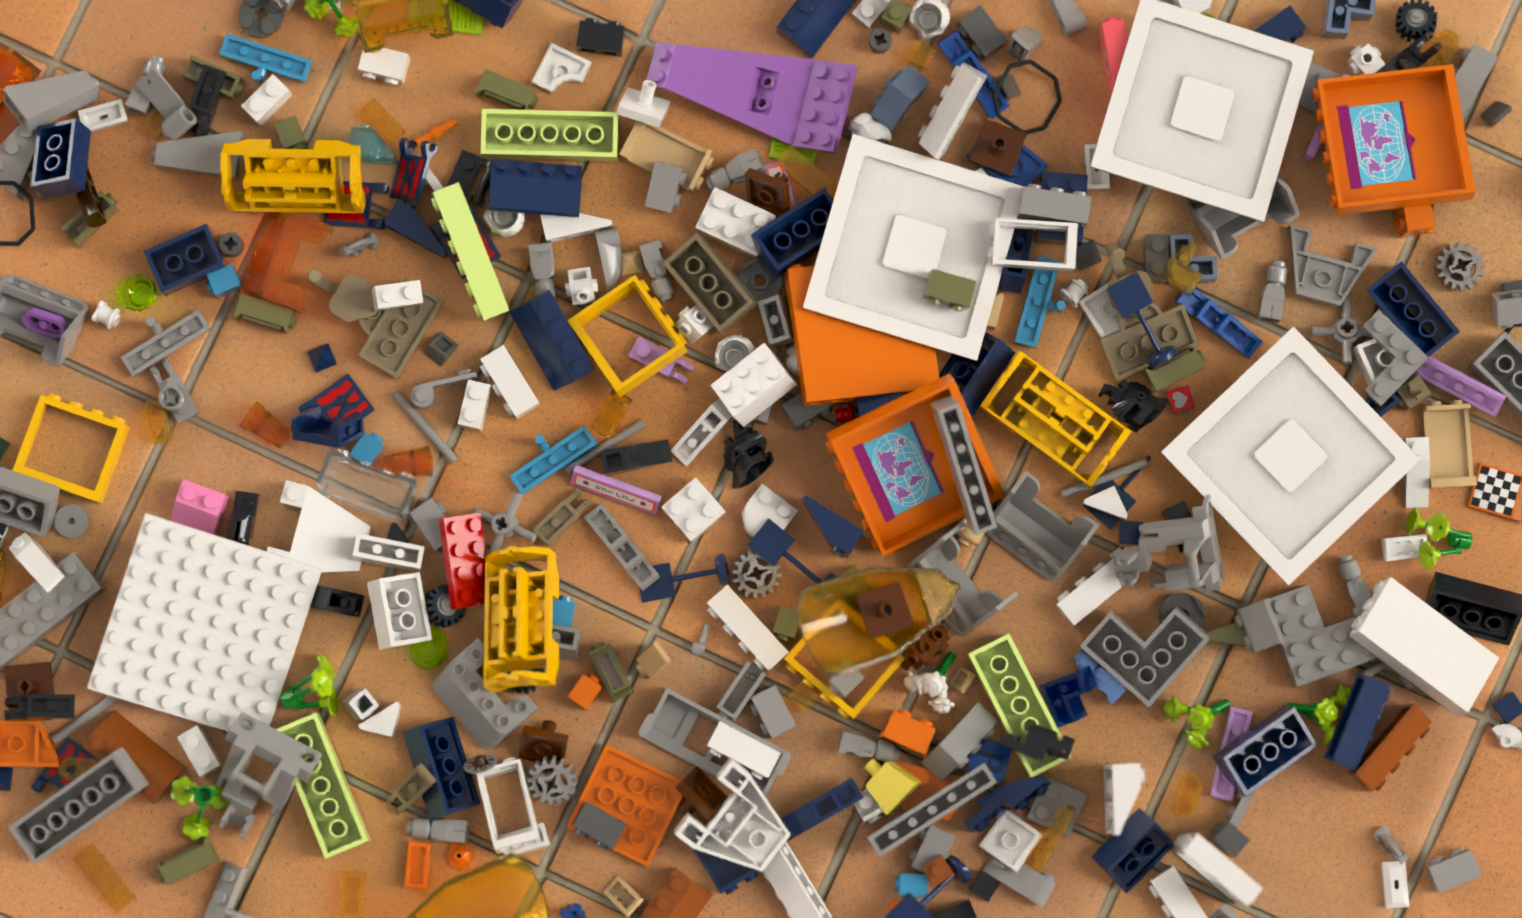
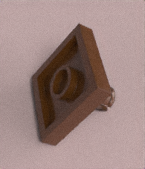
[968,118,1027,177]
[745,168,790,217]
[855,581,914,640]
[4,662,55,710]
[518,720,569,763]
[675,766,728,820]

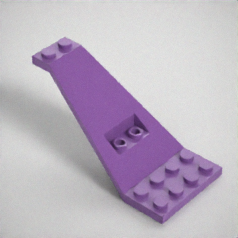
[647,42,858,154]

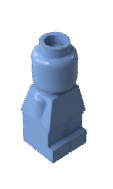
[1073,650,1127,704]

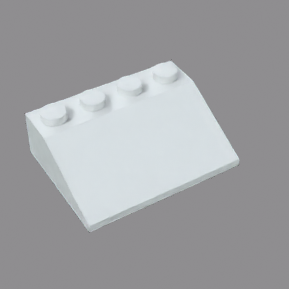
[918,63,988,159]
[1103,764,1145,835]

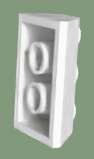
[367,572,432,650]

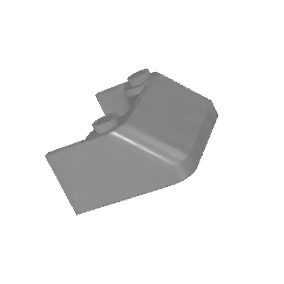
[908,522,1019,636]

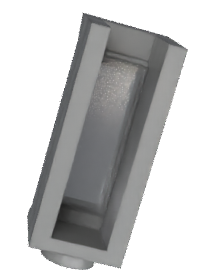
[716,661,766,720]

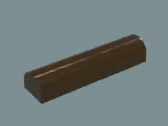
[75,165,107,228]

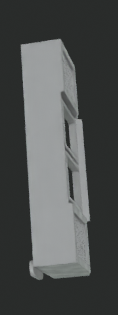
[638,688,791,797]

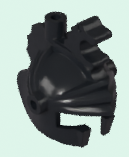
[1098,379,1168,433]
[723,420,774,489]

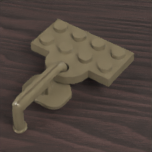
[1099,243,1199,381]
[308,269,444,379]

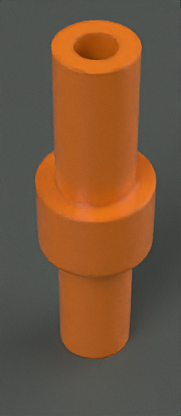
[415,117,458,147]

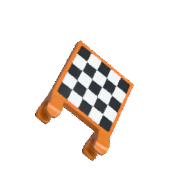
[1467,463,1522,523]

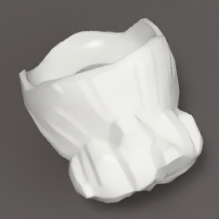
[848,113,892,143]

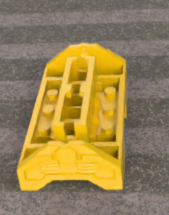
[220,139,366,213]
[979,351,1131,488]
[484,546,559,693]

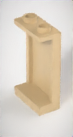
[619,121,715,194]
[1421,400,1477,489]

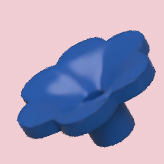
[559,903,587,918]

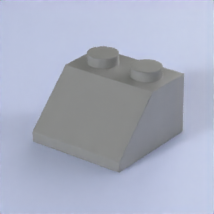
[1234,598,1285,653]

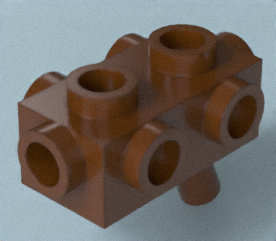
[901,622,950,671]

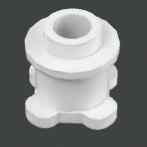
[1060,279,1089,309]
[91,300,121,329]

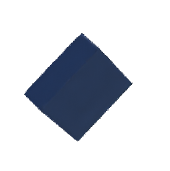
[1119,521,1143,545]
[1493,692,1522,724]

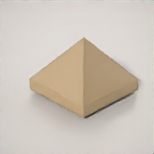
[621,250,644,276]
[948,666,976,694]

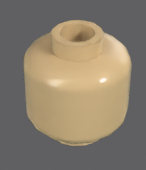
[954,517,986,547]

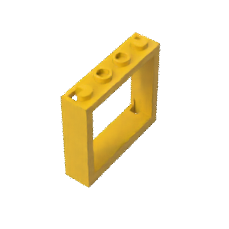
[567,275,687,397]
[12,393,130,504]
[784,596,905,719]

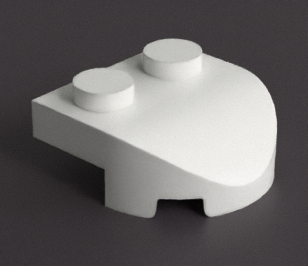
[742,484,798,537]

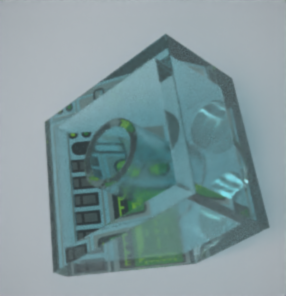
[350,124,399,166]

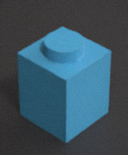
[205,264,244,298]
[349,432,385,469]
[552,595,576,628]
[894,873,928,898]

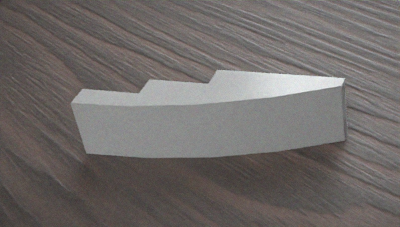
[584,503,660,591]

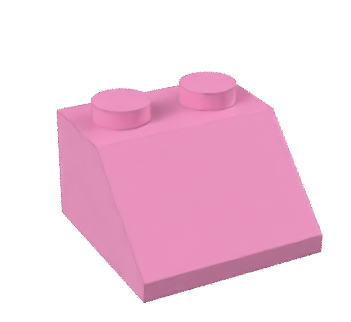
[171,479,230,535]

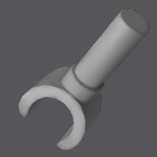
[692,624,710,655]

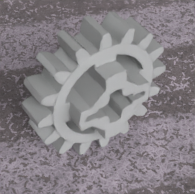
[1434,241,1486,292]
[732,550,782,599]
[527,755,578,805]

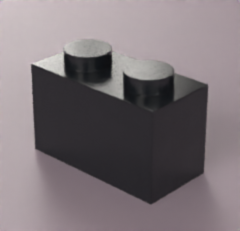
[576,18,625,57]

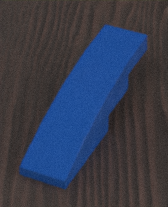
[937,31,1010,119]
[1174,284,1263,359]

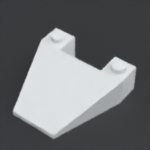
[267,480,371,574]
[674,758,791,872]

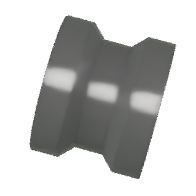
[869,28,892,54]
[219,232,244,257]

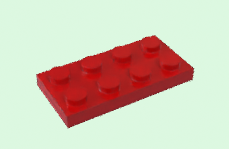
[439,512,487,610]

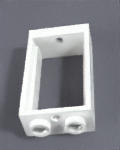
[987,218,1078,272]
[476,757,542,854]

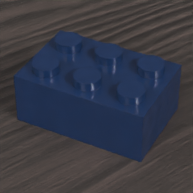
[31,118,91,199]
[1035,171,1088,246]
[143,224,227,296]

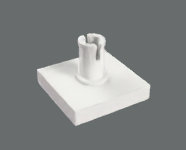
[616,80,671,127]

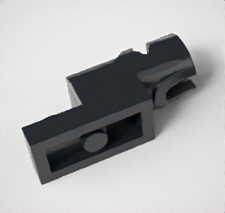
[1376,31,1442,73]
[188,64,227,136]
[226,491,260,546]
[4,694,75,721]
[998,725,1075,761]

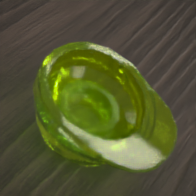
[116,274,157,312]
[409,626,447,670]

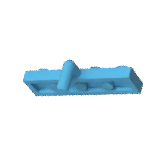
[219,33,313,84]
[1014,255,1066,349]
[510,425,598,495]

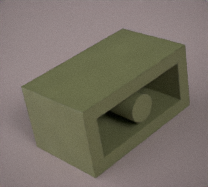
[922,269,977,312]

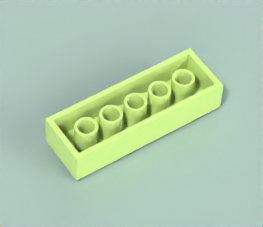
[480,109,619,162]
[431,182,510,321]
[967,634,1072,778]
[276,713,371,859]

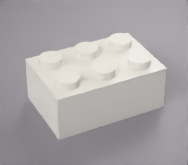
[695,187,776,259]
[711,343,797,427]

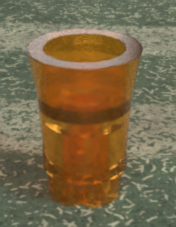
[239,401,292,449]
[383,445,433,478]

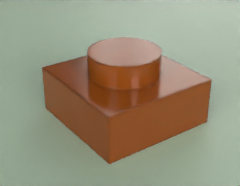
[922,855,954,887]

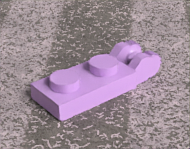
[628,336,694,384]

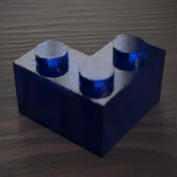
[1040,665,1098,728]

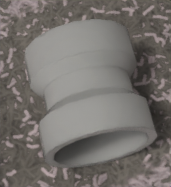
[159,386,185,411]

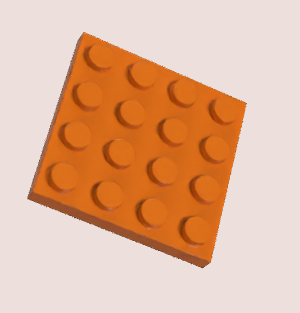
[566,744,683,867]

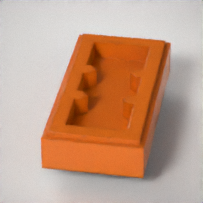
[404,841,432,889]

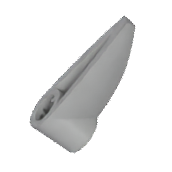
[1049,0,1087,36]
[595,227,622,292]

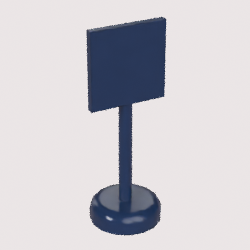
[1107,272,1177,367]
[747,518,838,601]
[639,553,730,603]
[885,855,972,918]

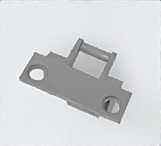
[1112,494,1225,591]
[216,711,323,840]

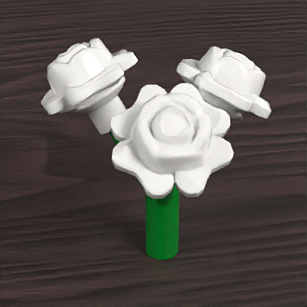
[903,651,956,714]

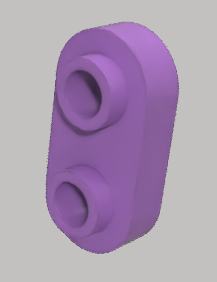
[22,308,68,339]

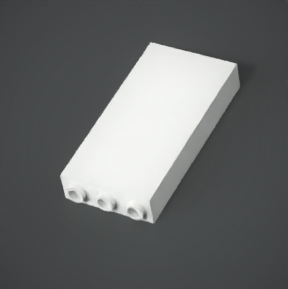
[1349,577,1499,717]

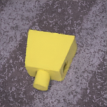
[864,759,922,815]

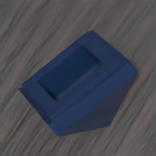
[307,343,337,373]
[0,767,13,791]

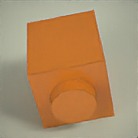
[568,673,603,710]

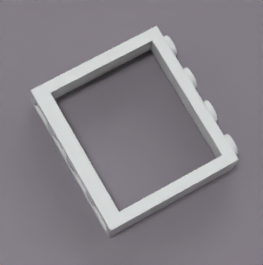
[1172,832,1263,906]

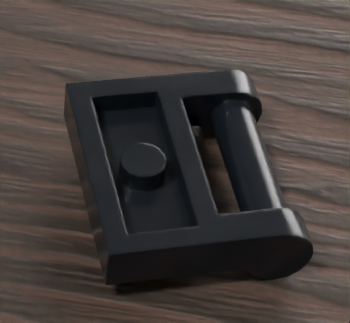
[446,149,491,207]

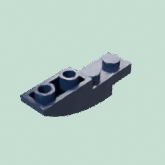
[964,777,1051,833]
[781,778,864,842]

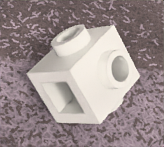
[1347,43,1385,75]
[565,267,599,305]
[675,304,714,345]

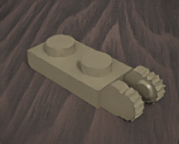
[532,488,592,547]
[386,763,437,815]

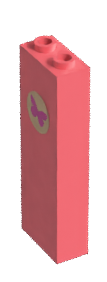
[1098,17,1128,98]

